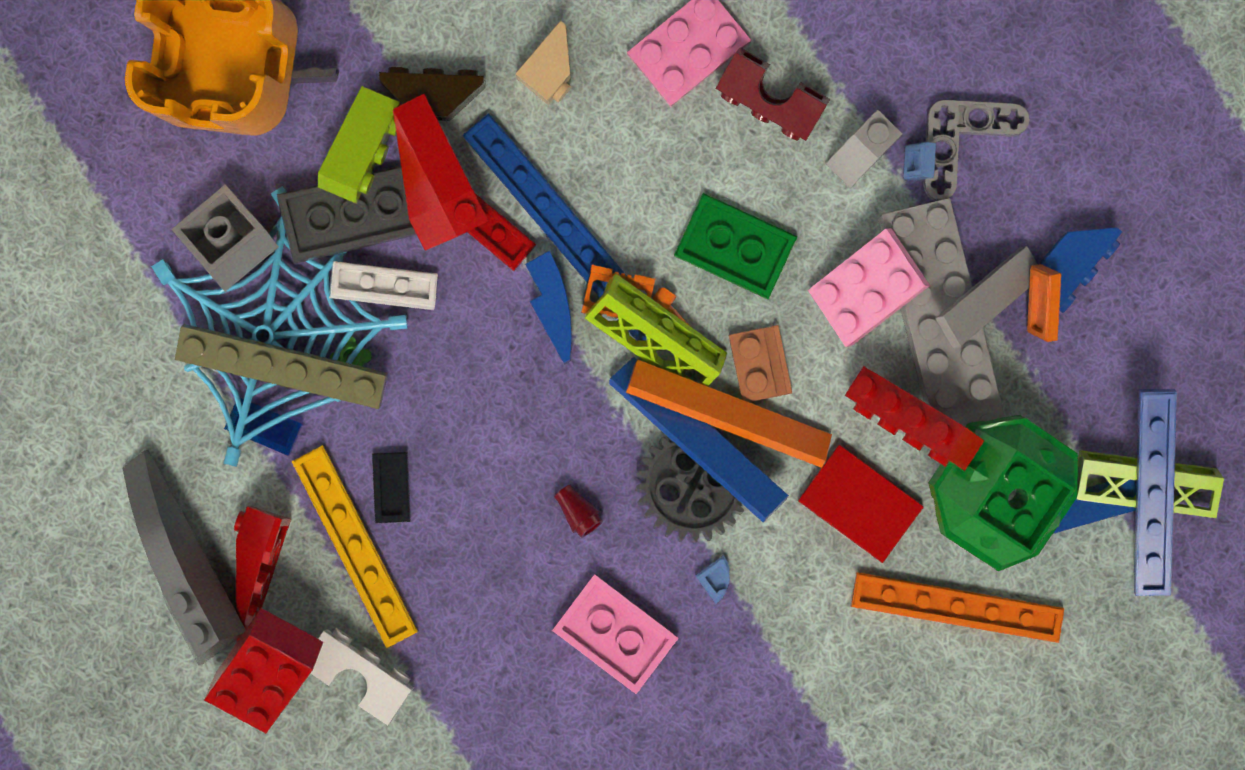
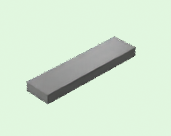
[935,246,1038,348]

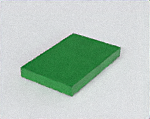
[674,193,798,300]

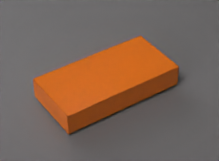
[1027,264,1061,342]

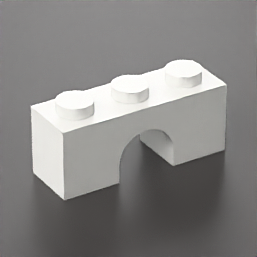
[311,628,414,726]

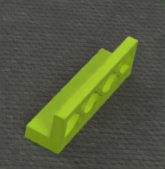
[584,273,727,386]
[1076,450,1224,518]

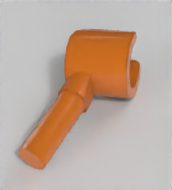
[653,287,690,326]

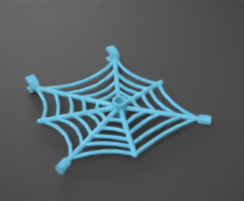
[151,186,408,467]

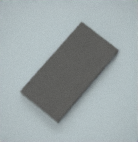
[277,166,417,264]

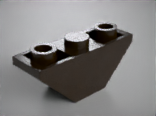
[379,67,486,121]

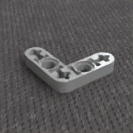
[924,100,1030,201]

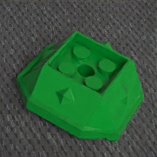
[928,415,1078,572]

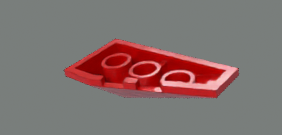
[393,94,488,251]
[234,506,291,641]

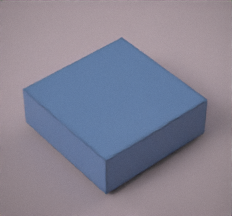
[904,142,936,181]

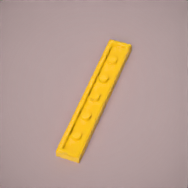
[291,445,418,648]

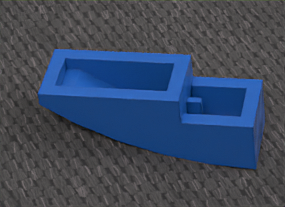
[525,251,572,365]

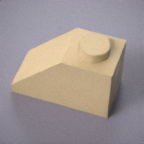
[516,20,571,106]

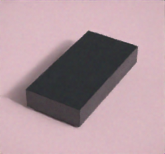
[372,452,411,523]

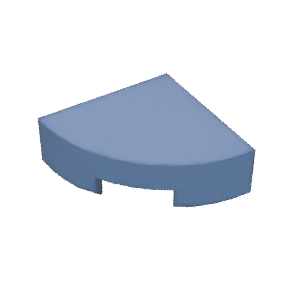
[695,555,730,604]

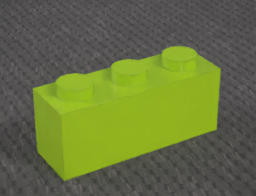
[318,86,400,204]

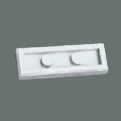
[329,261,438,310]

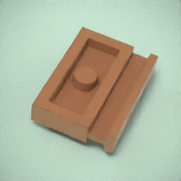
[728,325,792,402]

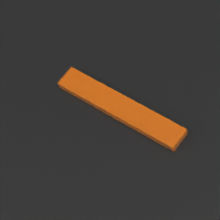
[626,359,832,468]
[851,572,1065,643]

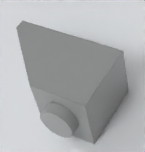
[826,110,902,188]

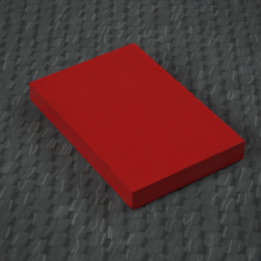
[797,445,924,563]

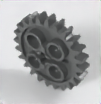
[635,437,744,544]

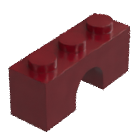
[715,47,831,141]

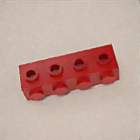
[845,366,984,471]

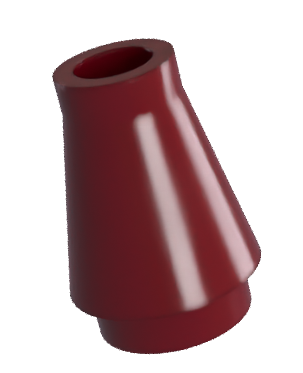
[554,484,603,538]

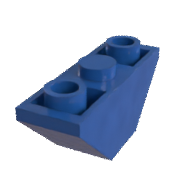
[1040,228,1122,313]

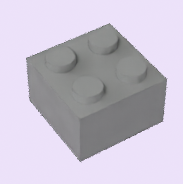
[171,184,279,292]

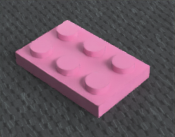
[627,0,751,107]
[808,228,930,347]
[552,574,678,694]

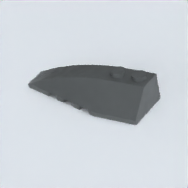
[122,450,246,666]

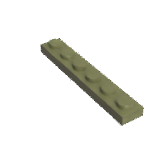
[175,324,388,409]

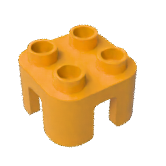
[125,0,298,136]

